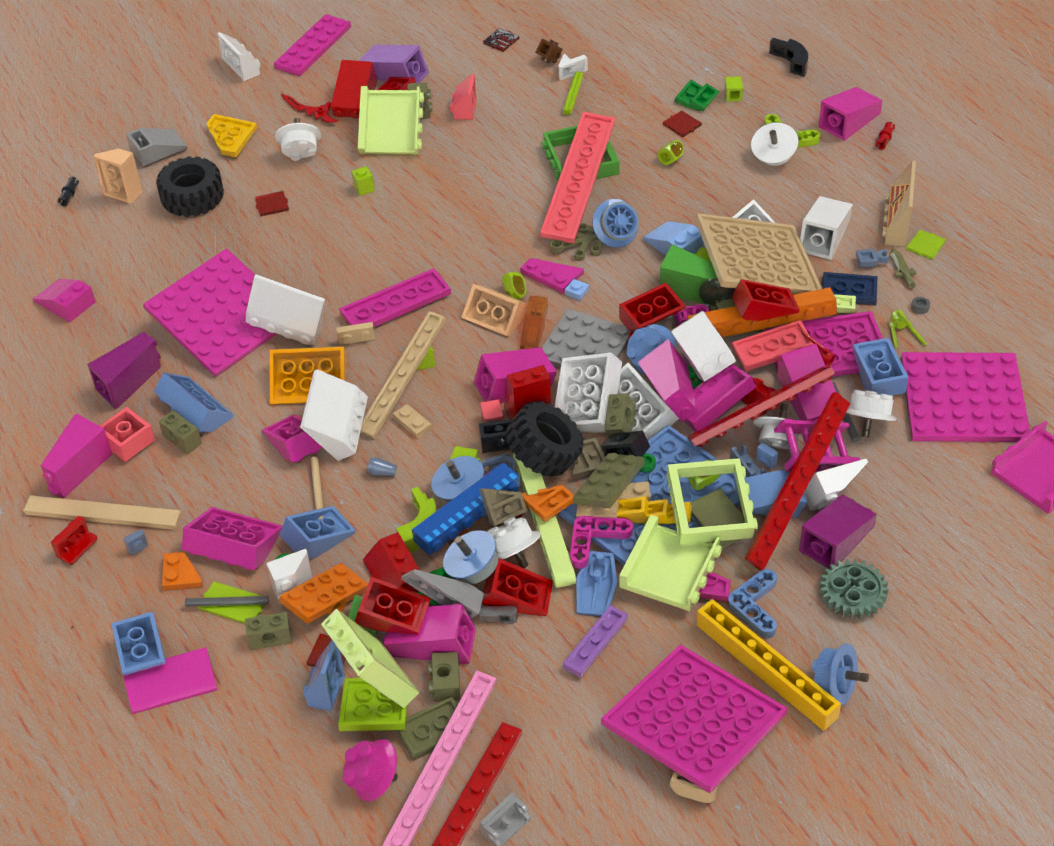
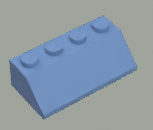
[154,372,234,433]

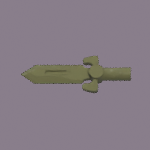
[890,248,916,289]

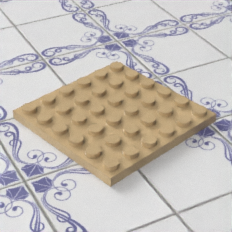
[695,213,822,295]

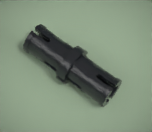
[57,176,79,206]

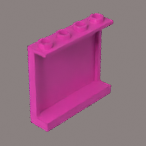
[991,421,1054,514]

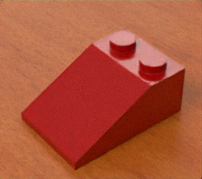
[732,279,800,321]
[482,558,553,616]
[354,577,431,635]

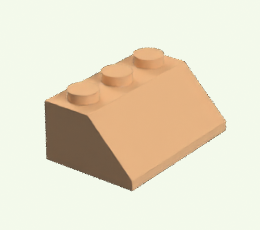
[93,149,143,204]
[461,284,528,336]

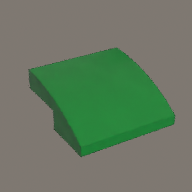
[674,80,720,111]

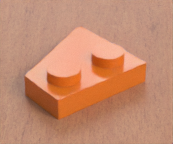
[522,485,574,522]
[162,552,203,591]

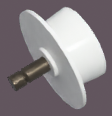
[751,123,798,166]
[754,403,802,449]

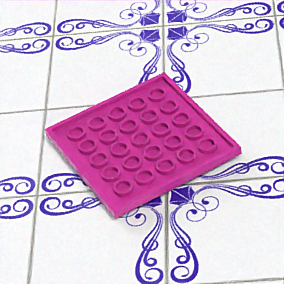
[143,248,277,378]
[901,352,1030,442]
[601,644,788,793]

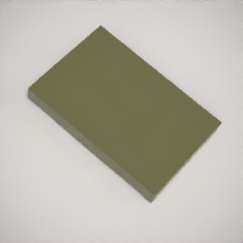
[691,489,745,549]
[396,696,473,761]

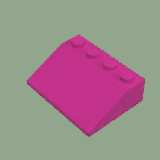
[182,507,282,570]

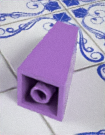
[359,45,429,83]

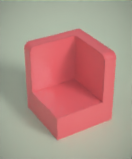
[480,399,504,421]

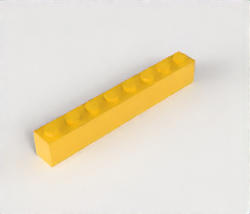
[697,599,841,731]

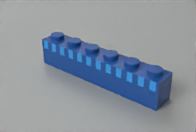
[412,462,521,556]

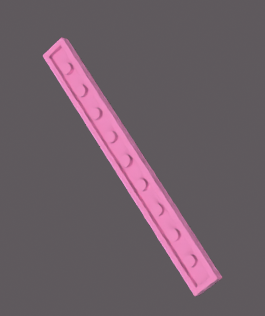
[382,670,496,846]

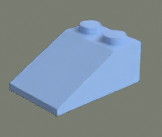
[643,221,704,255]

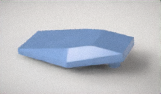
[576,551,618,617]

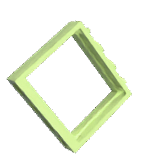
[666,458,757,545]
[321,609,419,708]

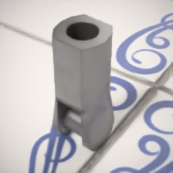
[479,605,518,623]

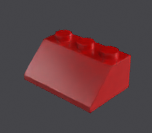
[619,283,686,331]
[363,532,419,593]

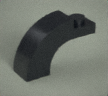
[769,38,808,77]

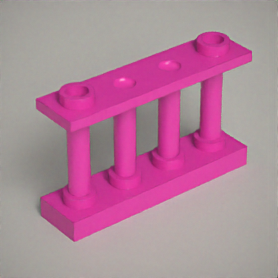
[774,419,860,473]

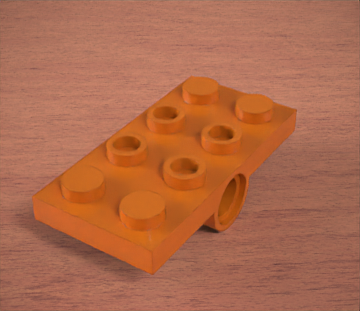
[279,563,368,624]

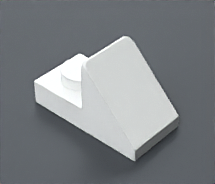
[558,54,588,81]

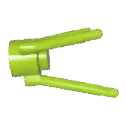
[889,310,927,348]

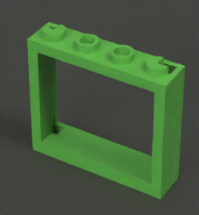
[541,126,619,180]

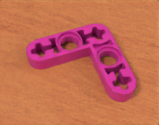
[570,516,633,569]

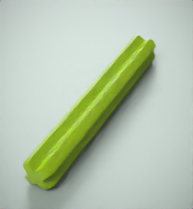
[563,71,583,115]

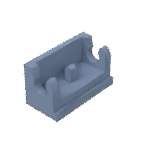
[730,444,766,478]

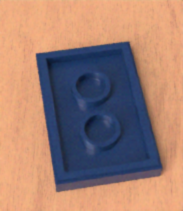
[822,272,878,305]

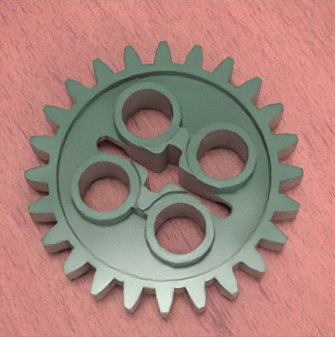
[819,559,889,619]

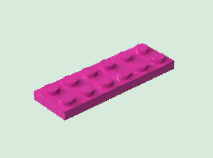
[274,14,351,76]
[339,268,451,327]

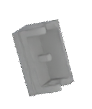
[480,793,531,846]

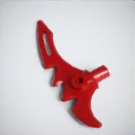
[281,94,338,123]

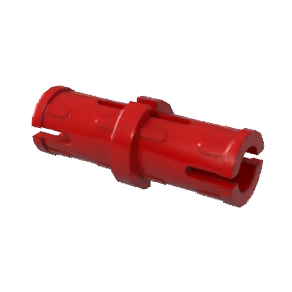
[875,122,895,150]

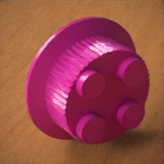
[342,739,398,802]

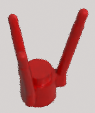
[801,331,836,366]

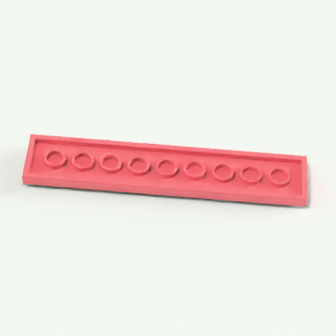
[540,112,615,244]

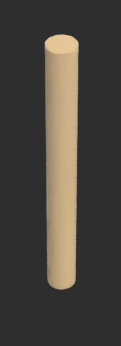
[310,457,323,519]

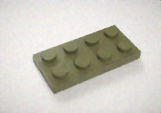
[573,453,645,509]

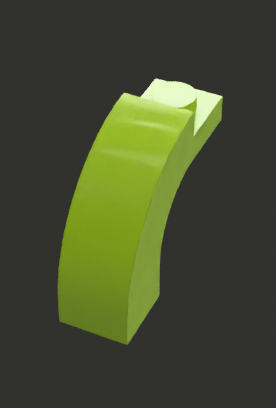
[396,487,436,553]

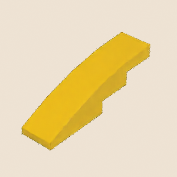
[617,496,692,524]

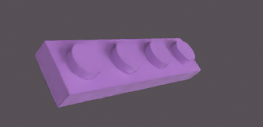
[563,605,628,678]

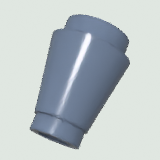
[367,457,397,477]

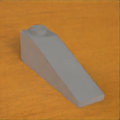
[401,569,484,618]

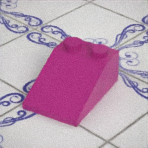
[33,279,96,322]
[262,414,322,462]

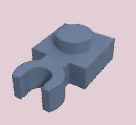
[856,249,890,268]

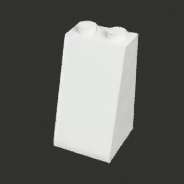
[800,196,853,260]

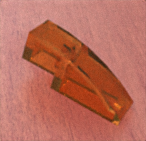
[520,296,548,349]

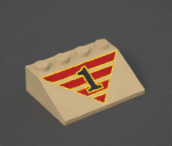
[882,161,916,247]

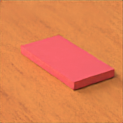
[731,320,813,372]

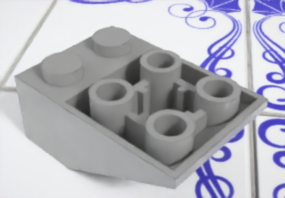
[126,128,188,166]

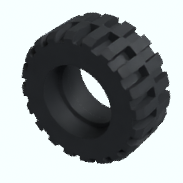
[156,156,224,217]
[506,401,583,477]

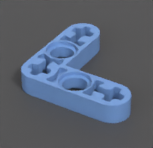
[728,569,777,638]

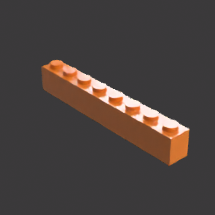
[687,287,837,337]

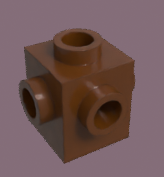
[535,39,563,63]

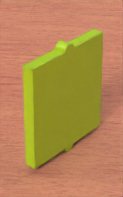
[906,229,946,260]

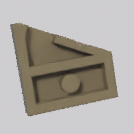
[573,437,605,479]
[479,488,527,526]

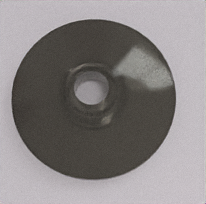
[699,278,735,306]

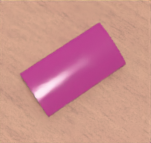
[684,364,756,432]
[123,647,217,714]

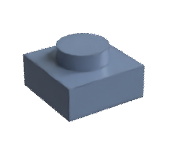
[123,529,149,556]

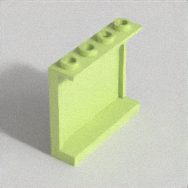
[358,86,424,155]
[619,515,722,611]

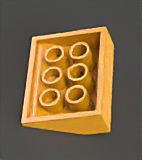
[270,347,347,405]

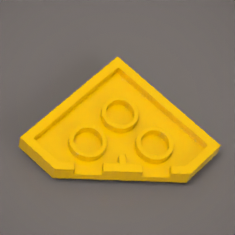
[206,114,258,158]

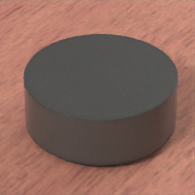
[911,297,930,314]

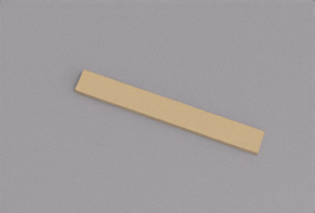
[360,311,446,439]
[23,495,182,530]

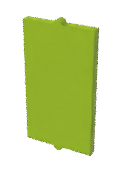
[198,581,265,624]

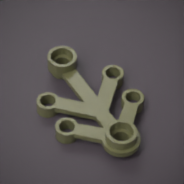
[550,223,603,261]

